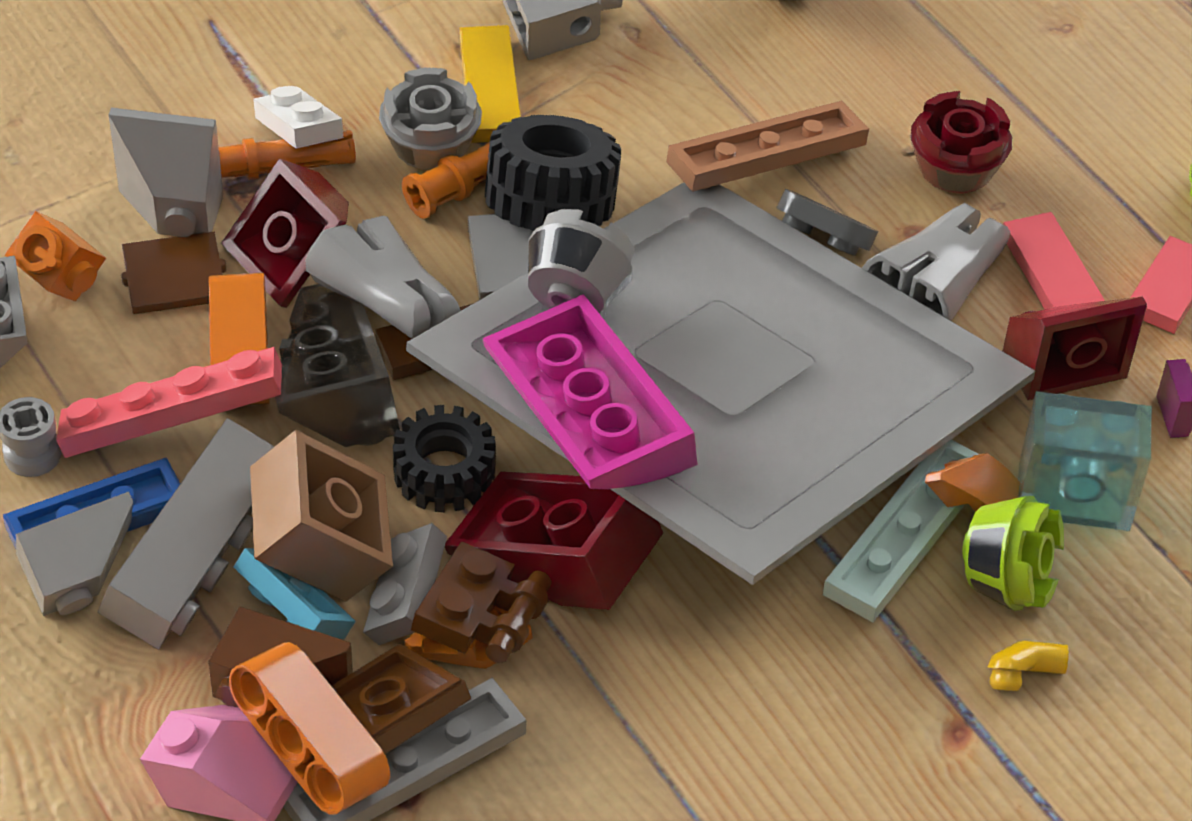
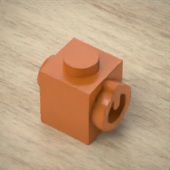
[5,211,106,302]

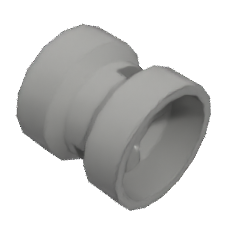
[0,397,61,477]

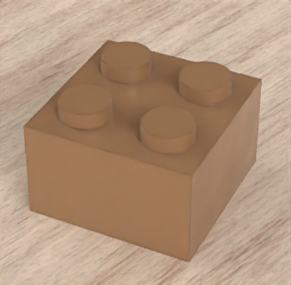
[250,430,393,602]

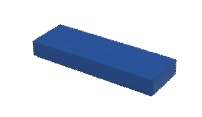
[3,457,180,550]

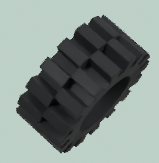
[393,405,496,513]

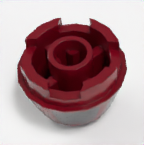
[911,91,1012,194]

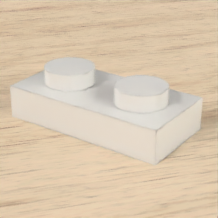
[254,86,343,149]

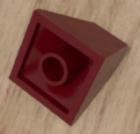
[221,159,349,308]
[1002,296,1147,401]

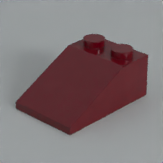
[444,471,664,610]

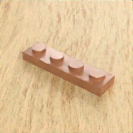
[666,101,869,192]

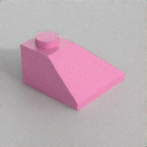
[140,705,298,821]

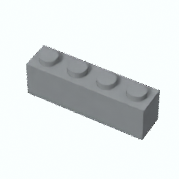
[97,418,274,650]

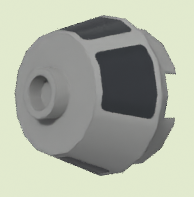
[379,68,482,170]
[528,209,635,314]

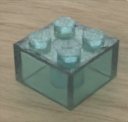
[1018,391,1152,531]

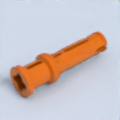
[402,143,490,219]

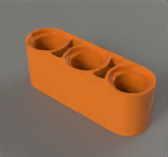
[209,273,270,405]
[229,642,390,814]

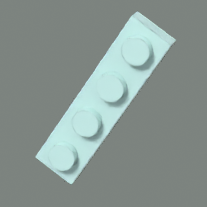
[823,440,979,623]

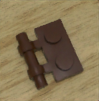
[411,541,552,663]

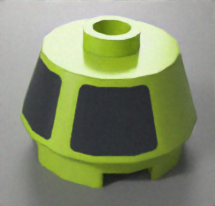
[962,496,1064,611]

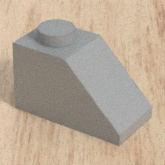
[16,492,133,616]

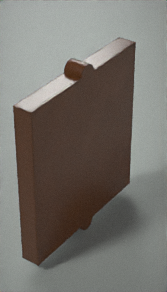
[121,231,227,314]

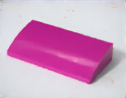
[483,294,698,489]

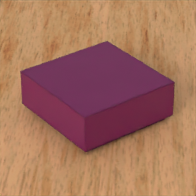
[1156,359,1192,438]

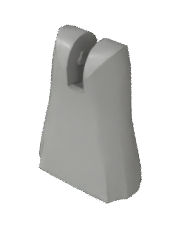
[862,203,1010,321]
[306,216,460,338]

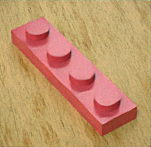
[56,347,282,458]

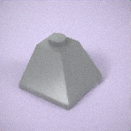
[109,108,223,237]

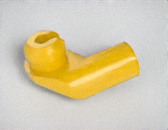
[987,641,1069,691]

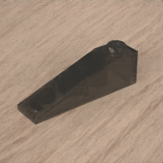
[275,284,400,447]

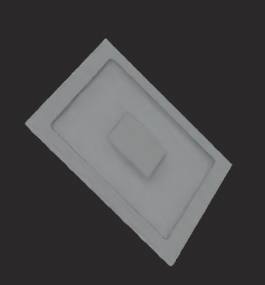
[406,182,1035,585]

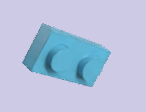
[233,548,356,640]

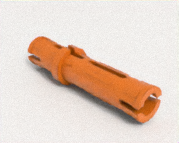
[219,130,356,180]

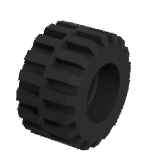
[484,115,621,231]

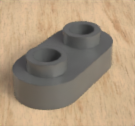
[777,189,879,256]

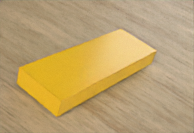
[459,25,521,143]

